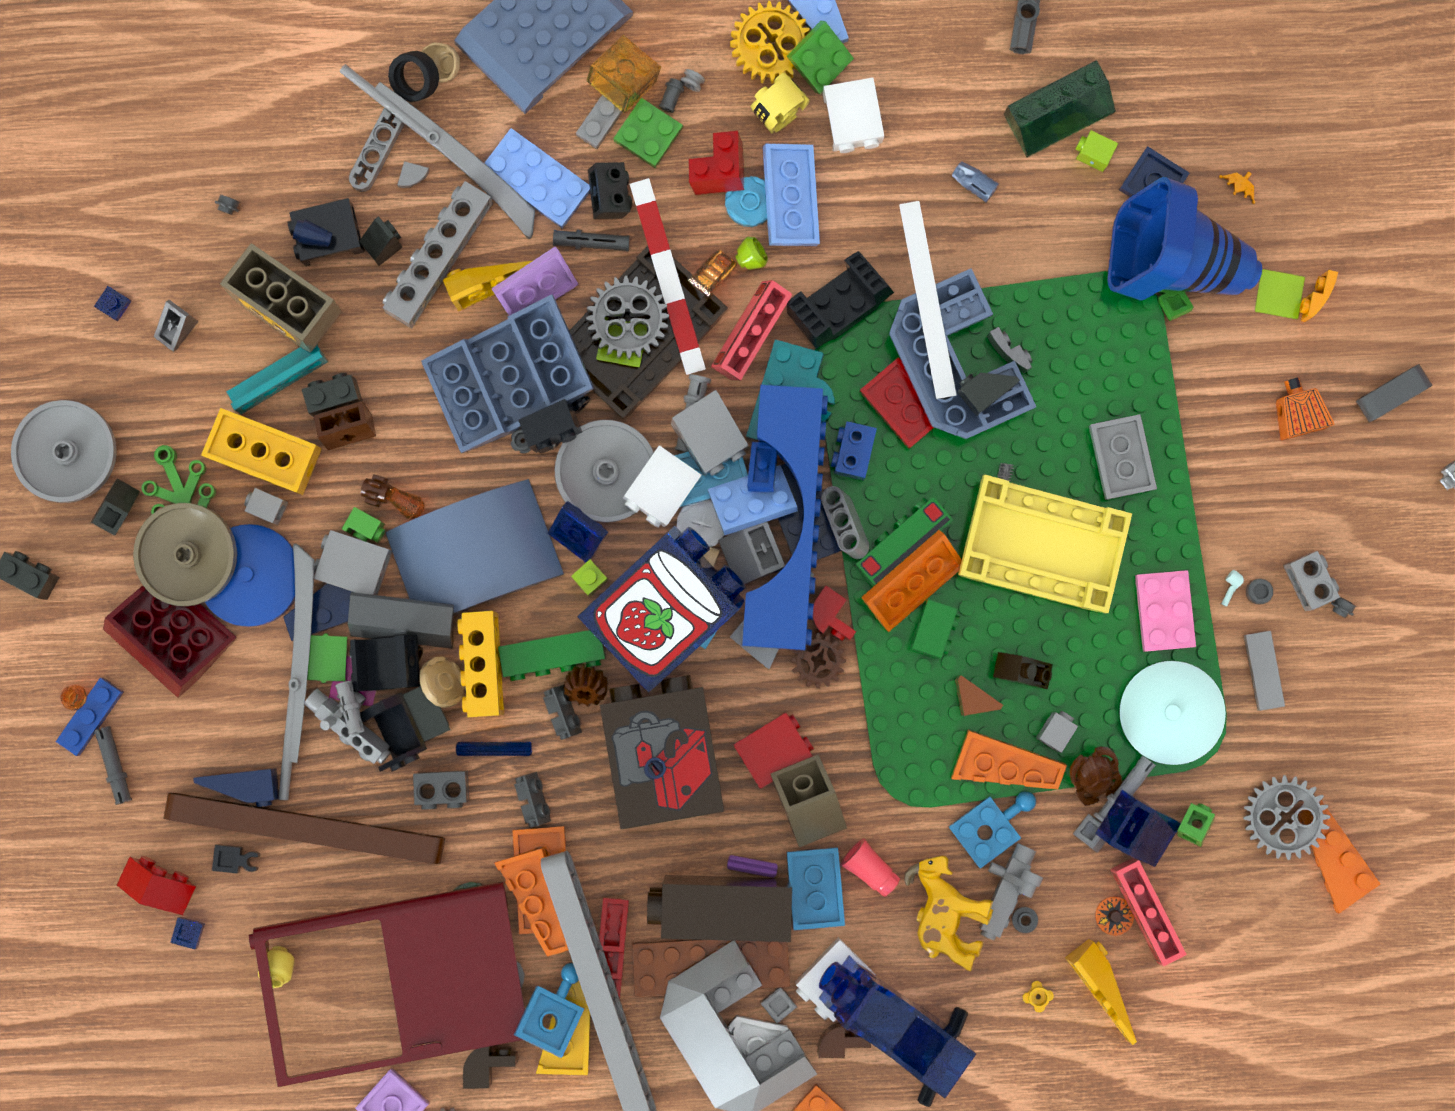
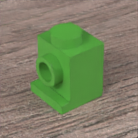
[342,507,385,543]
[1177,803,1215,847]

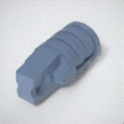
[952,162,999,203]

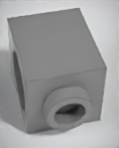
[244,488,288,525]
[1036,711,1078,753]

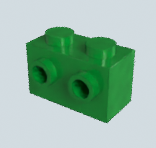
[910,599,960,659]

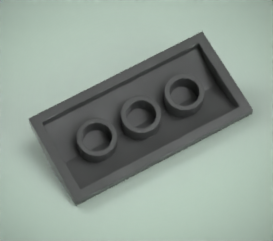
[348,592,454,649]

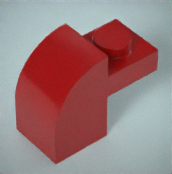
[812,585,856,641]

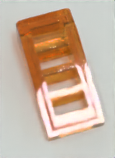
[689,250,737,296]

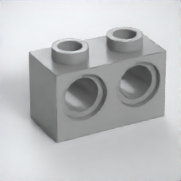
[1283,551,1340,611]

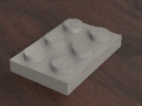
[1089,414,1157,500]

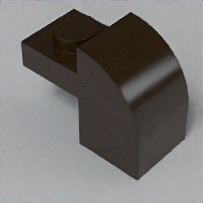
[463,1046,518,1089]

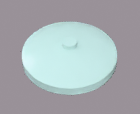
[1120,661,1226,765]

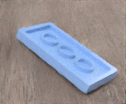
[485,128,590,229]
[762,144,820,246]

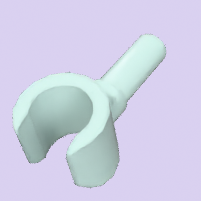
[1221,570,1244,606]

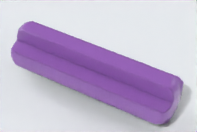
[727,855,778,878]

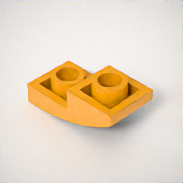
[1299,270,1338,322]

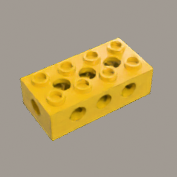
[201,408,322,496]
[458,611,504,717]

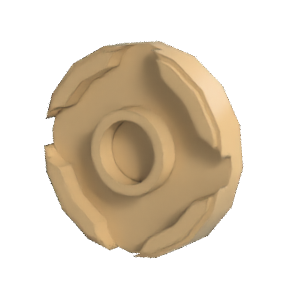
[420,656,466,708]

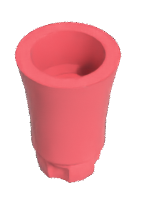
[840,838,900,897]

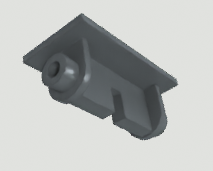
[543,684,582,740]
[514,772,551,828]

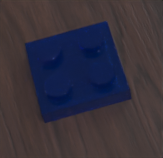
[547,501,608,562]

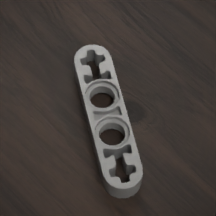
[349,108,405,192]

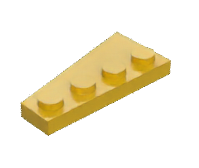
[536,980,591,1075]

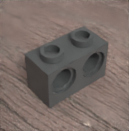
[413,770,469,810]

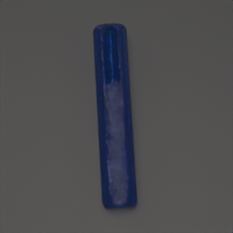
[456,742,532,756]

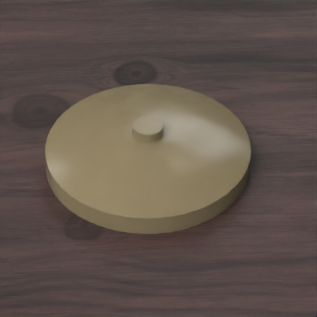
[133,503,237,606]

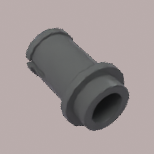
[659,78,684,113]

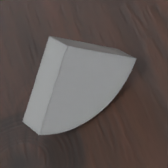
[397,161,430,188]

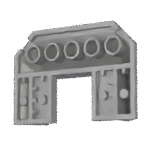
[660,941,817,1111]

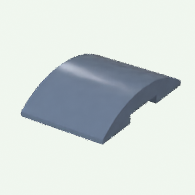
[421,294,594,453]
[385,479,564,615]

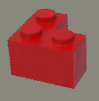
[689,130,744,195]
[117,856,196,915]

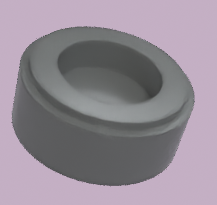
[1246,579,1273,605]

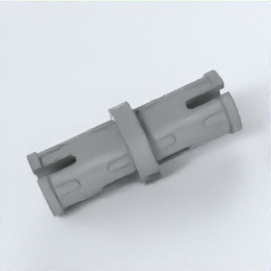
[335,681,365,735]

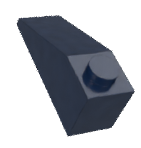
[193,768,279,807]

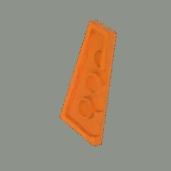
[951,729,1067,790]
[1298,800,1380,914]
[494,847,569,957]

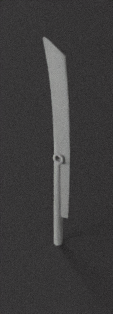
[340,64,535,239]
[278,543,314,800]

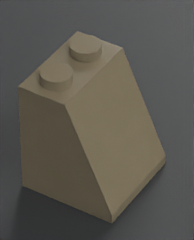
[771,755,847,847]

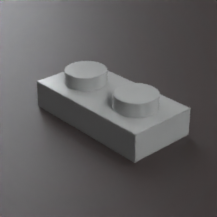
[576,93,625,149]

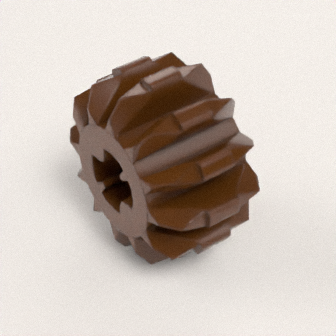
[564,664,608,707]

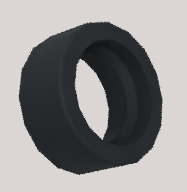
[388,51,439,102]

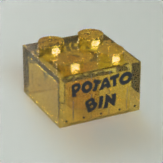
[587,35,661,113]

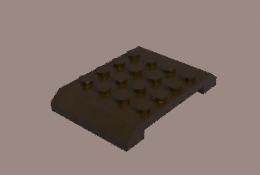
[569,245,728,420]

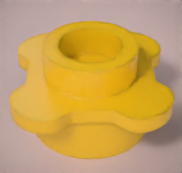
[1022,981,1054,1013]

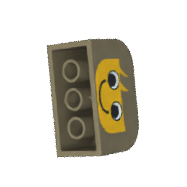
[220,243,342,353]

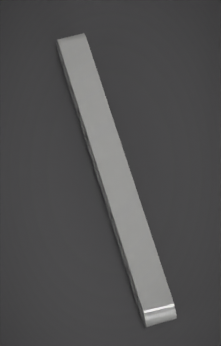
[541,851,656,1111]

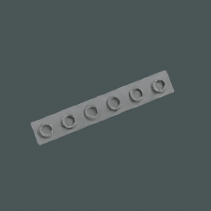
[383,181,493,329]

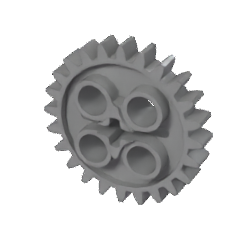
[586,276,669,360]
[1243,775,1330,860]

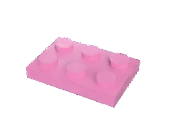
[1135,570,1196,652]

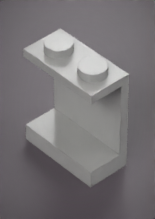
[314,530,392,595]

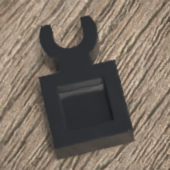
[212,844,260,874]

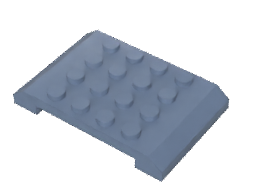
[454,0,633,114]

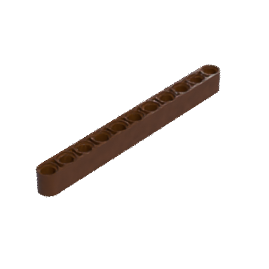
[163,793,445,864]

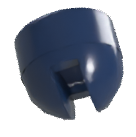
[644,758,666,780]

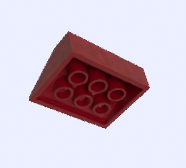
[103,586,237,698]

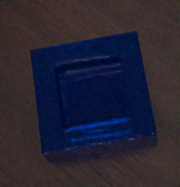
[94,286,131,322]
[170,917,205,950]

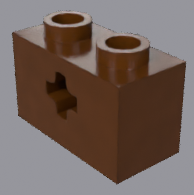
[314,401,376,450]

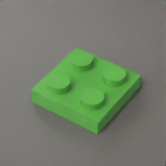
[787,20,854,94]
[613,98,683,168]

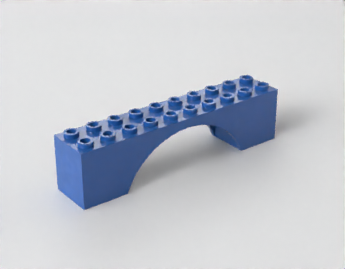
[742,385,828,651]

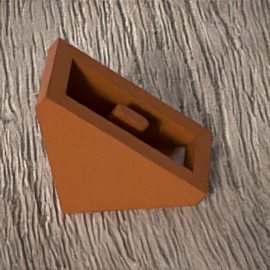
[955,675,1003,716]

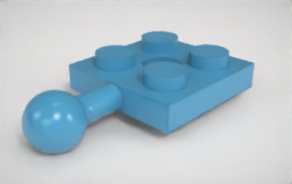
[948,791,1036,869]
[514,963,584,1058]

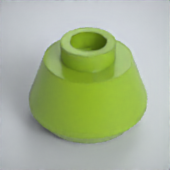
[735,236,768,270]

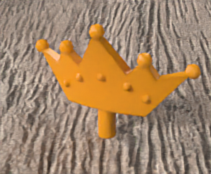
[1219,172,1255,204]

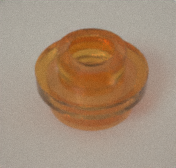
[60,685,87,711]

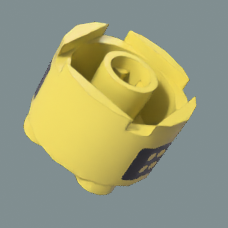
[750,72,810,134]

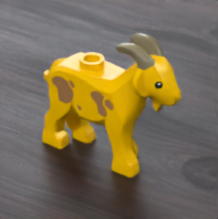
[904,855,993,971]

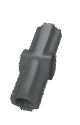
[1009,0,1040,55]

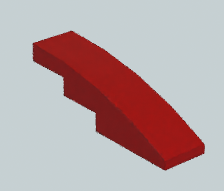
[599,898,629,999]

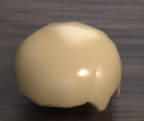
[422,42,460,82]

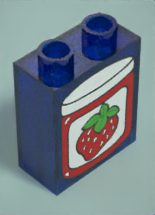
[577,525,746,693]

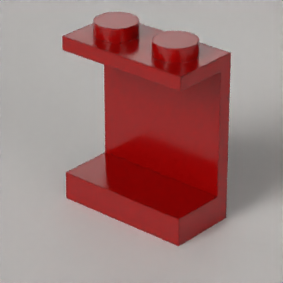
[733,712,814,789]

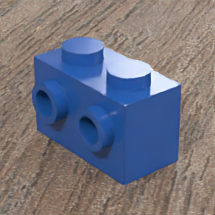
[831,421,877,481]

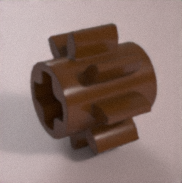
[361,474,392,507]

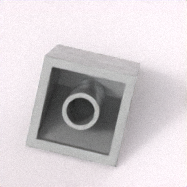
[671,390,748,476]

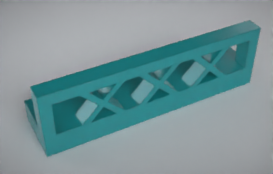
[226,344,328,415]

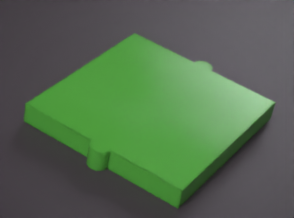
[307,633,347,683]

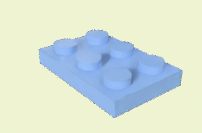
[708,465,798,536]

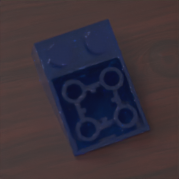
[1095,789,1181,867]

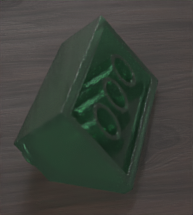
[1003,60,1116,158]

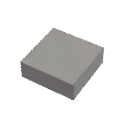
[760,987,797,1024]

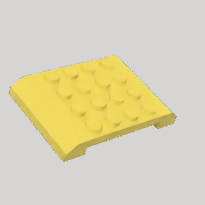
[958,475,1132,614]

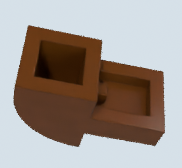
[817,1022,871,1058]

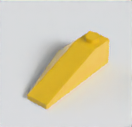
[443,260,534,311]
[1065,939,1137,1045]

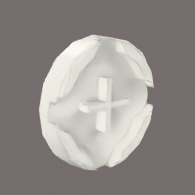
[677,500,724,548]

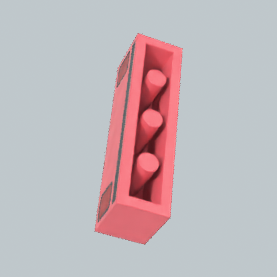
[711,280,793,381]
[1110,858,1187,966]

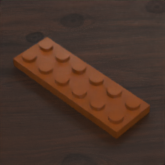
[632,939,790,997]

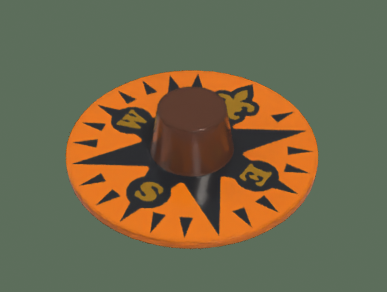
[1095,897,1134,936]

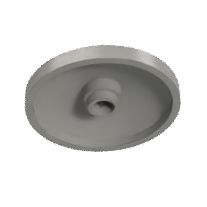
[11,400,117,503]
[554,420,654,523]

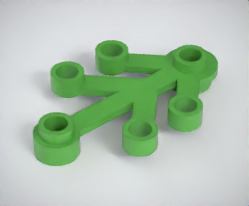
[141,445,216,514]

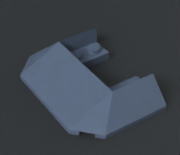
[889,268,1036,439]

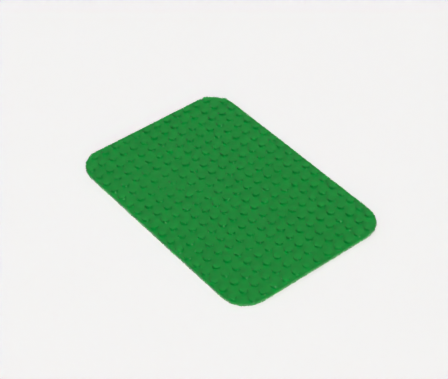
[815,271,1227,808]

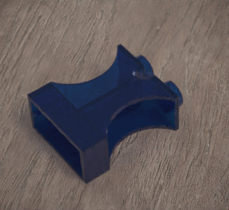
[819,955,976,1098]

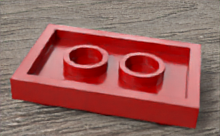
[859,357,934,449]

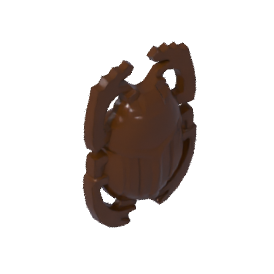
[1070,746,1122,806]

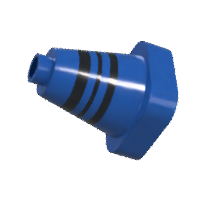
[1108,177,1262,300]

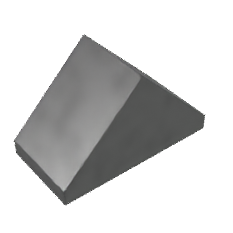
[154,300,199,352]

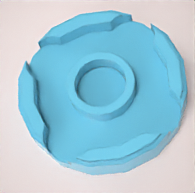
[725,176,767,227]

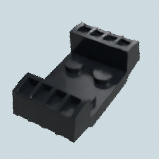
[787,251,894,349]

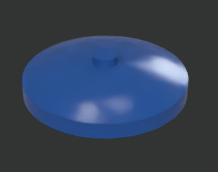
[205,524,295,627]

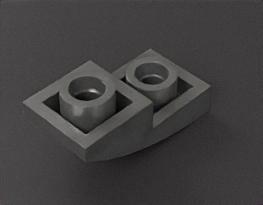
[987,327,1032,374]

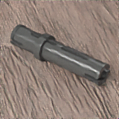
[553,229,630,252]
[94,726,132,805]

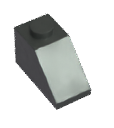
[957,372,1020,416]

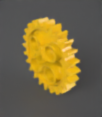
[730,1,810,84]

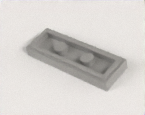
[1244,631,1285,711]

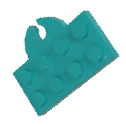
[746,339,835,440]

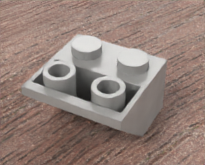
[718,522,785,588]

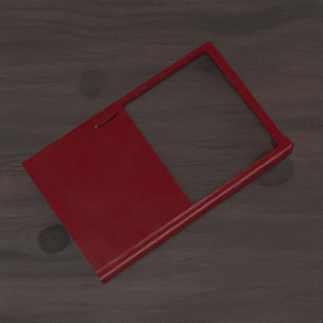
[249,882,525,1087]

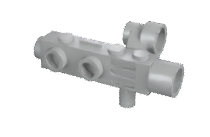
[305,684,391,764]
[979,843,1043,941]

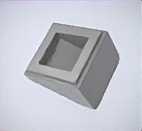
[1073,814,1112,853]

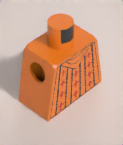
[1276,377,1335,441]

